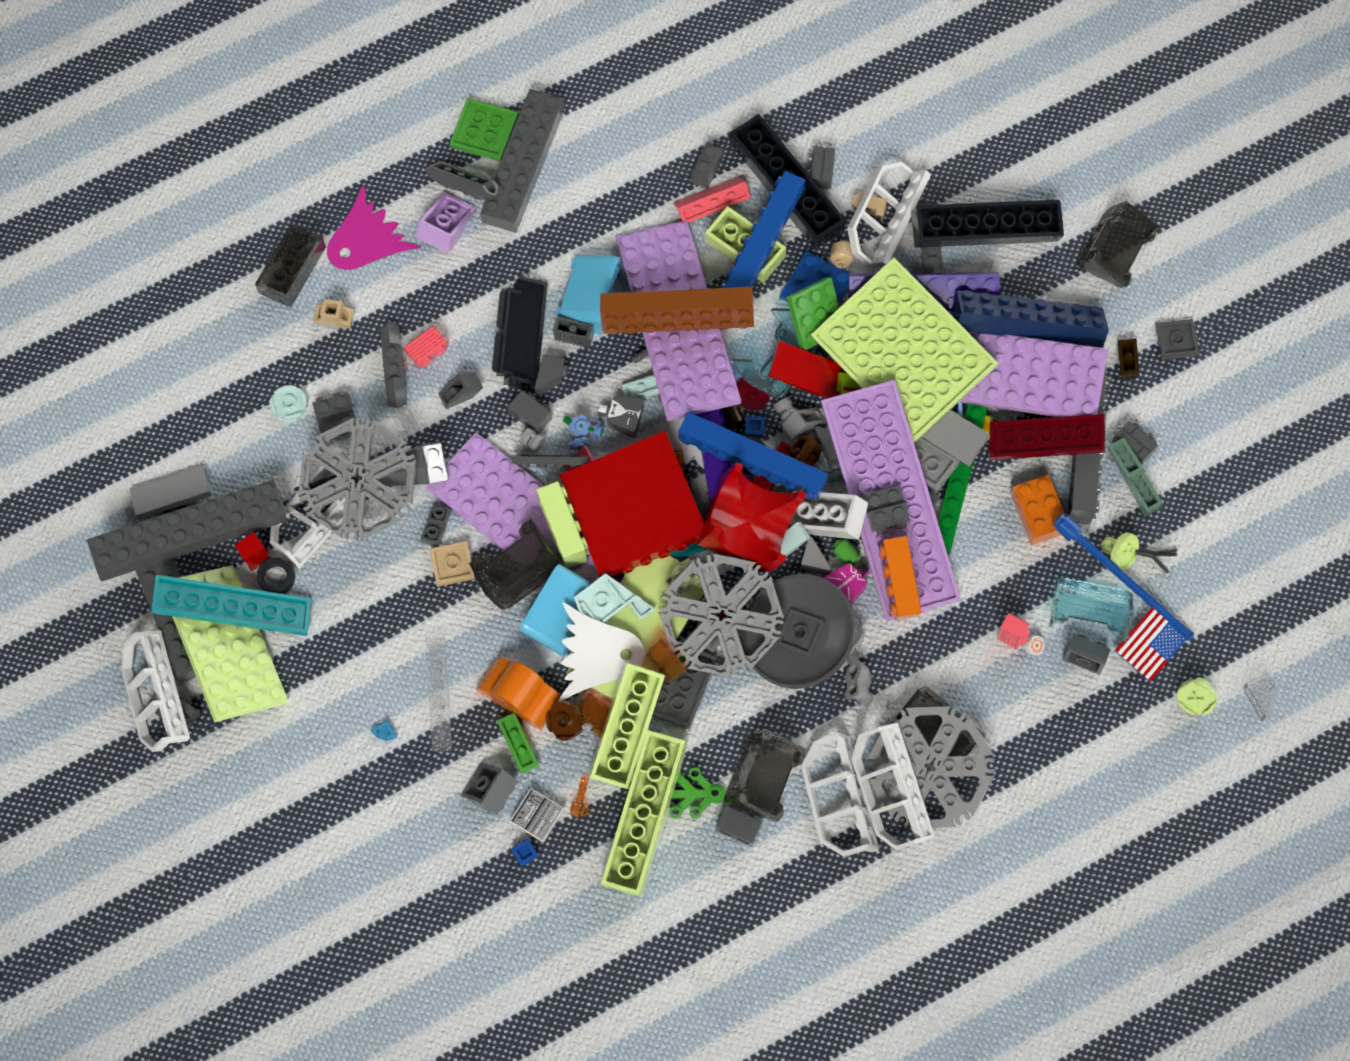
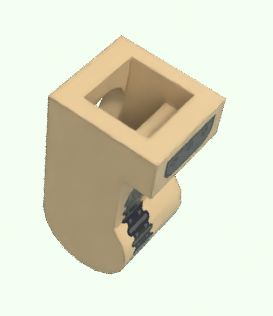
[852,193,887,223]

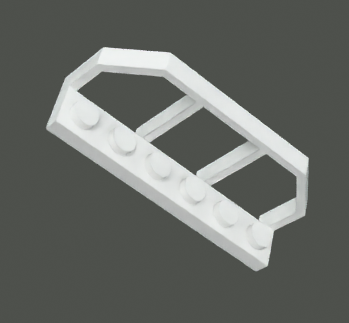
[847,162,931,269]
[270,458,363,569]
[121,630,190,752]
[851,723,935,850]
[801,733,879,857]

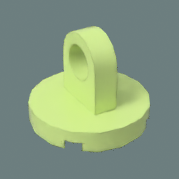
[1101,532,1139,571]
[1177,677,1217,715]

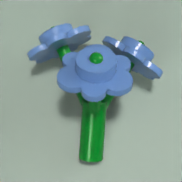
[563,415,603,451]

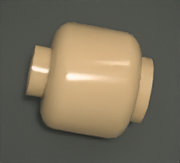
[830,240,854,268]

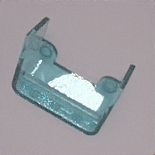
[731,308,818,399]
[1049,578,1134,642]

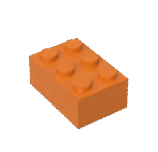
[1011,475,1065,545]

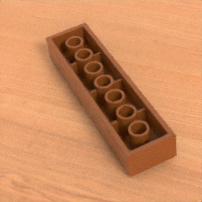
[600,287,754,335]

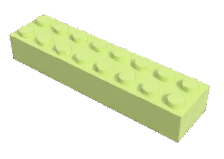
[601,730,687,898]

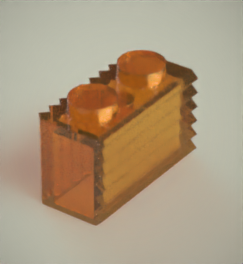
[645,639,687,684]
[579,693,610,738]

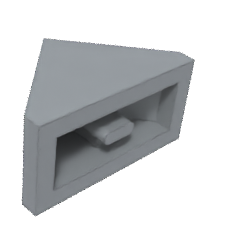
[801,537,831,576]

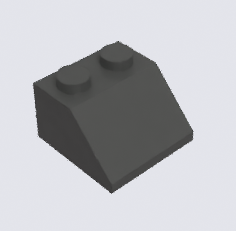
[1063,634,1111,675]
[461,762,518,815]

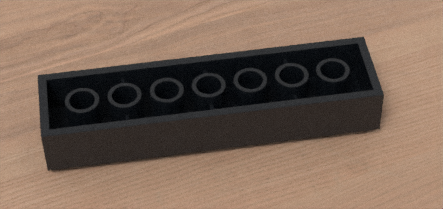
[729,114,846,250]
[911,200,1064,248]

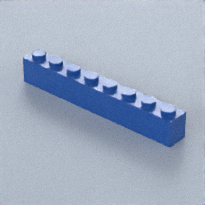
[720,171,805,288]
[678,412,828,501]

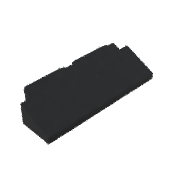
[492,276,548,387]

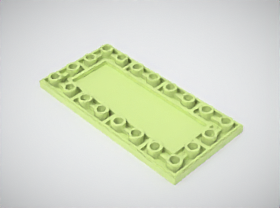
[566,556,704,700]

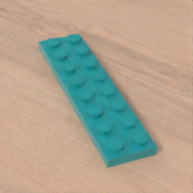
[151,575,311,636]

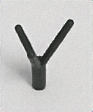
[1136,547,1178,573]

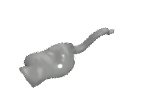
[845,621,874,706]

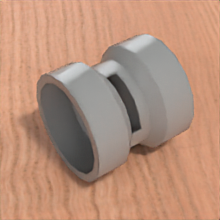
[774,397,797,422]
[519,427,546,453]

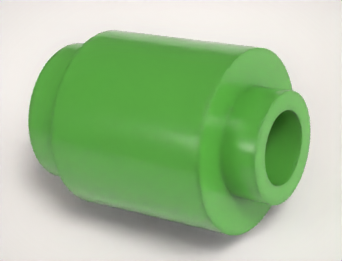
[833,538,861,566]

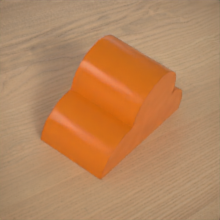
[476,657,561,731]

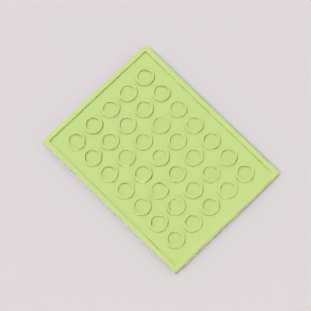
[811,258,999,443]

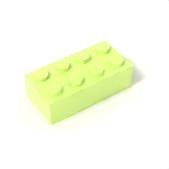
[705,206,786,283]
[536,481,589,569]

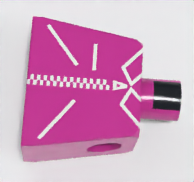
[824,563,870,606]

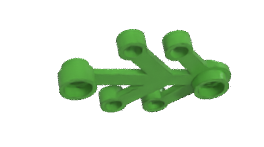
[669,768,725,820]

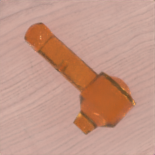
[570,777,590,818]

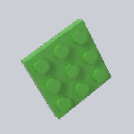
[449,98,519,162]
[786,277,839,350]

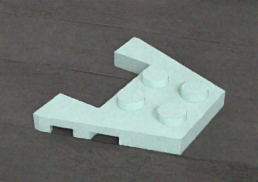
[573,574,655,623]

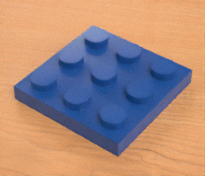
[779,251,851,304]

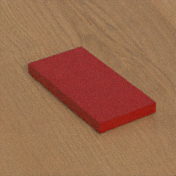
[767,341,846,399]

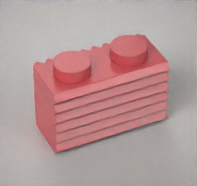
[403,326,448,369]
[997,613,1031,650]

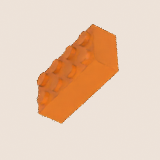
[878,536,922,621]

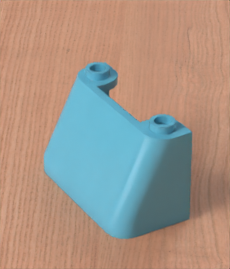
[556,255,622,335]
[519,564,592,658]

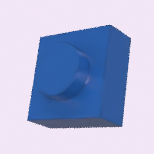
[745,416,765,437]
[511,839,538,867]

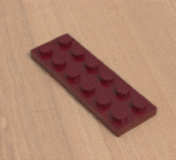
[989,414,1106,460]

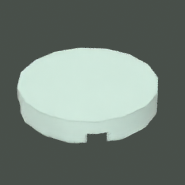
[270,385,308,422]

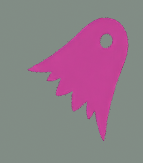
[327,185,421,270]

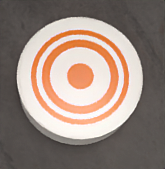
[1025,635,1045,655]

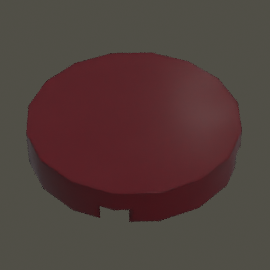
[736,374,771,410]

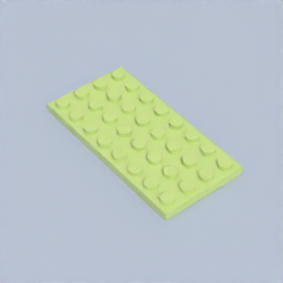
[172,565,288,722]

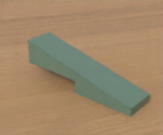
[1107,438,1164,517]

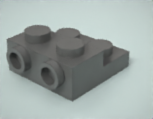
[312,391,356,439]
[862,485,910,535]

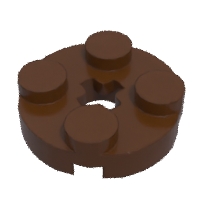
[546,701,583,741]

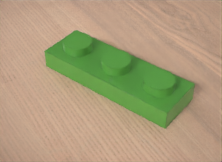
[497,712,539,774]

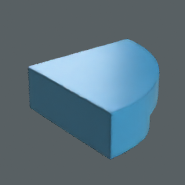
[370,720,397,741]

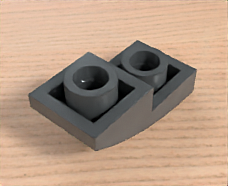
[420,504,452,547]

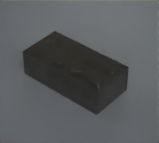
[255,223,326,308]

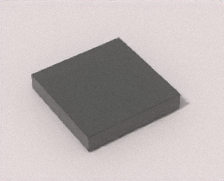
[1155,319,1199,360]

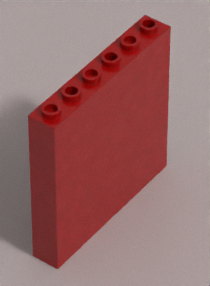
[559,431,704,579]

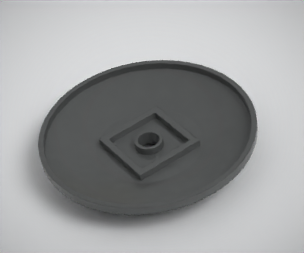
[742,574,856,689]

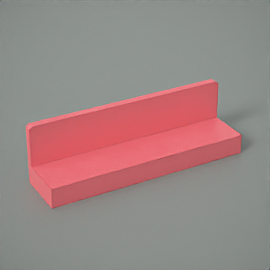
[673,176,751,223]

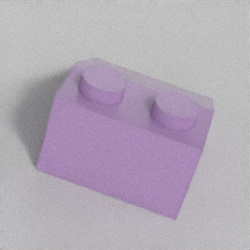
[416,192,477,253]

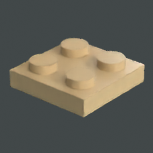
[430,541,475,587]

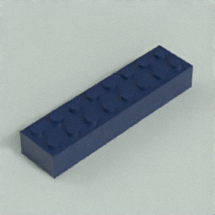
[952,290,1109,348]

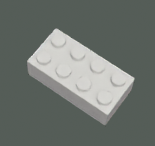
[787,491,868,540]

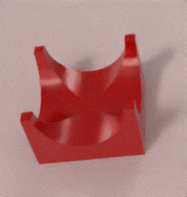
[697,462,806,574]

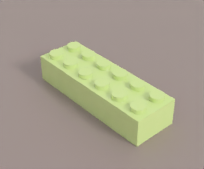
[588,661,665,789]

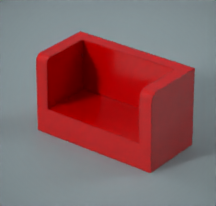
[235,532,270,571]

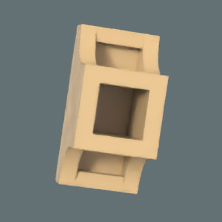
[313,299,354,329]

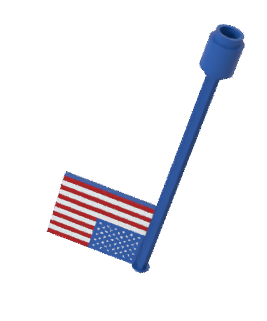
[1052,513,1194,682]

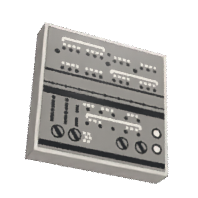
[509,788,565,843]

